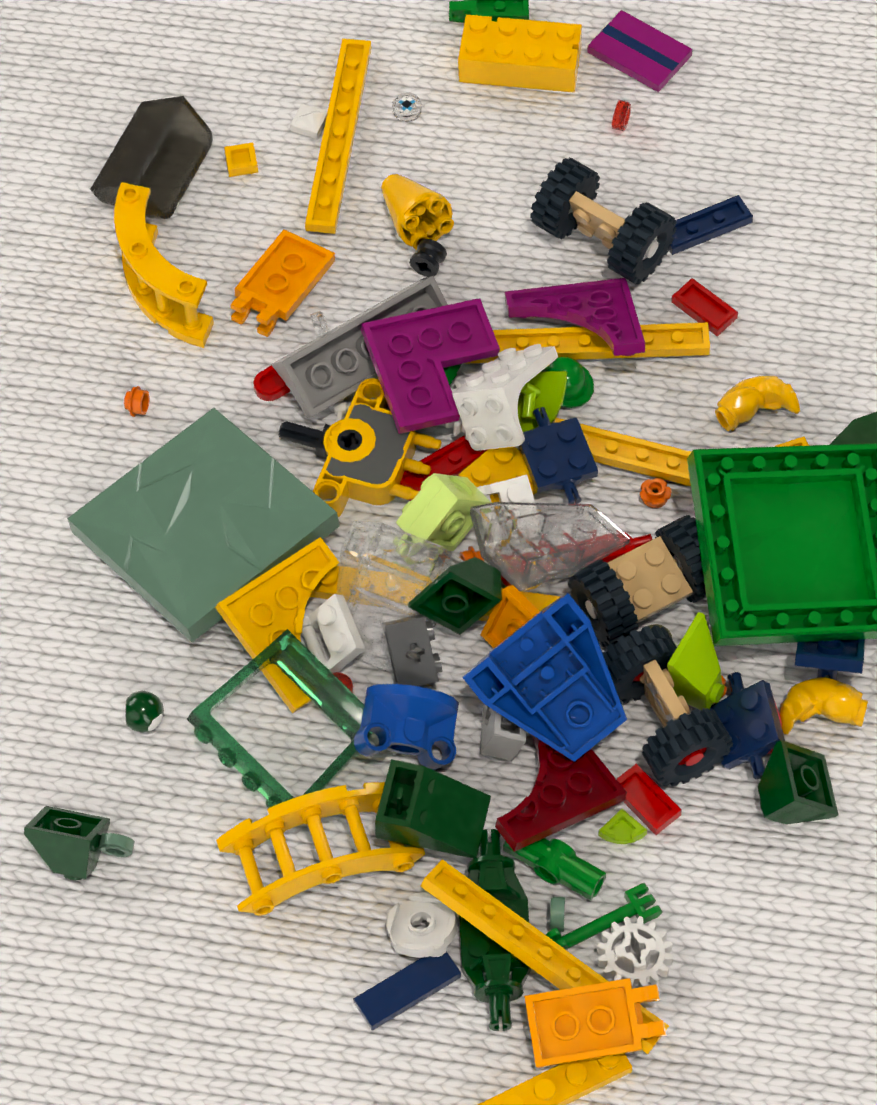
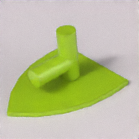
[518,371,567,432]

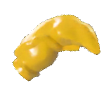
[715,376,800,431]
[779,677,868,734]

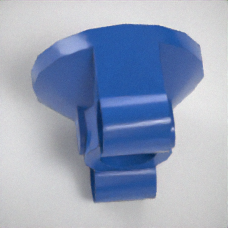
[354,684,459,770]

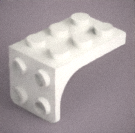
[452,344,558,451]

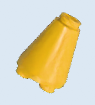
[381,174,454,250]

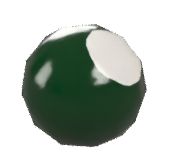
[125,690,164,733]

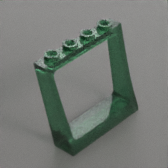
[187,629,374,808]

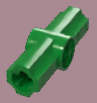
[503,838,606,900]

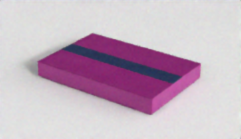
[587,10,693,92]

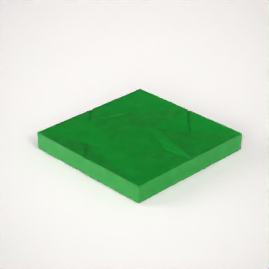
[687,443,877,646]

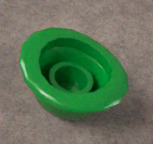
[541,356,594,408]

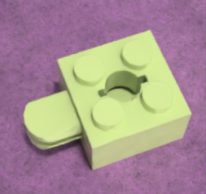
[395,473,491,565]

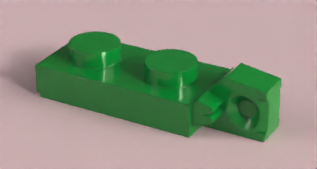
[449,0,529,23]

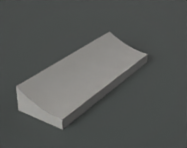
[271,276,448,418]

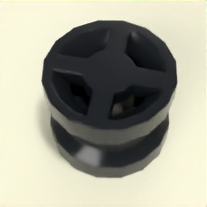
[409,239,447,277]

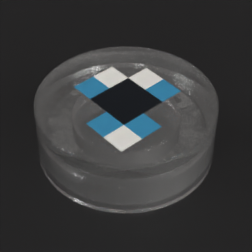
[392,93,422,122]

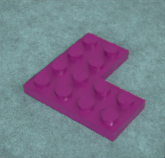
[361,298,500,434]

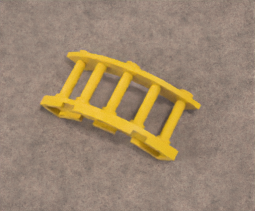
[114,182,214,348]
[216,782,425,916]

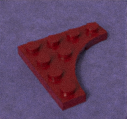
[495,734,627,852]

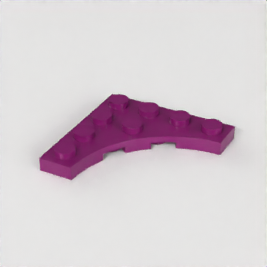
[505,278,645,356]

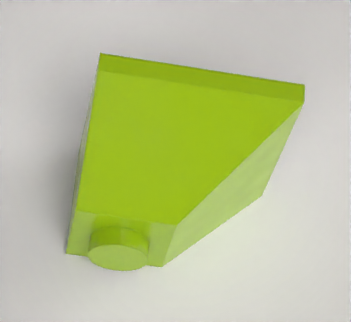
[667,612,725,710]

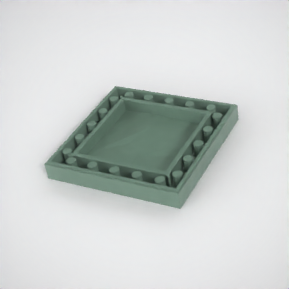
[67,408,340,642]

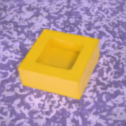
[224,142,258,177]

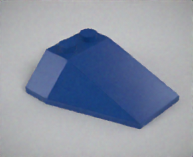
[462,593,627,761]

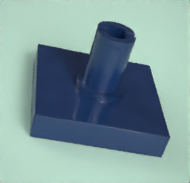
[795,639,865,680]

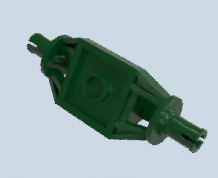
[459,829,532,1031]

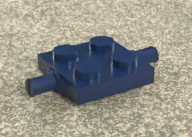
[519,407,598,506]
[709,672,785,779]

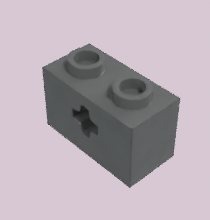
[382,614,442,686]

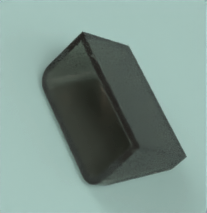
[90,96,213,220]

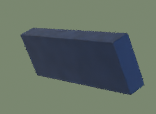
[668,195,753,255]
[353,951,461,1031]

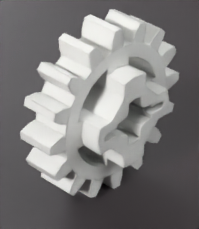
[597,916,673,989]

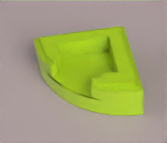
[598,809,647,844]

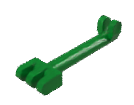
[546,883,663,950]

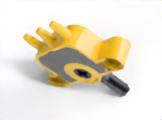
[279,378,442,517]

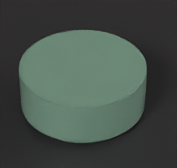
[99,833,135,857]
[550,897,565,932]

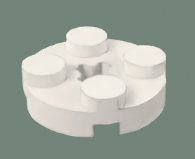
[386,892,457,958]

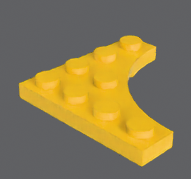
[215,537,340,714]

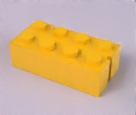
[458,14,582,93]

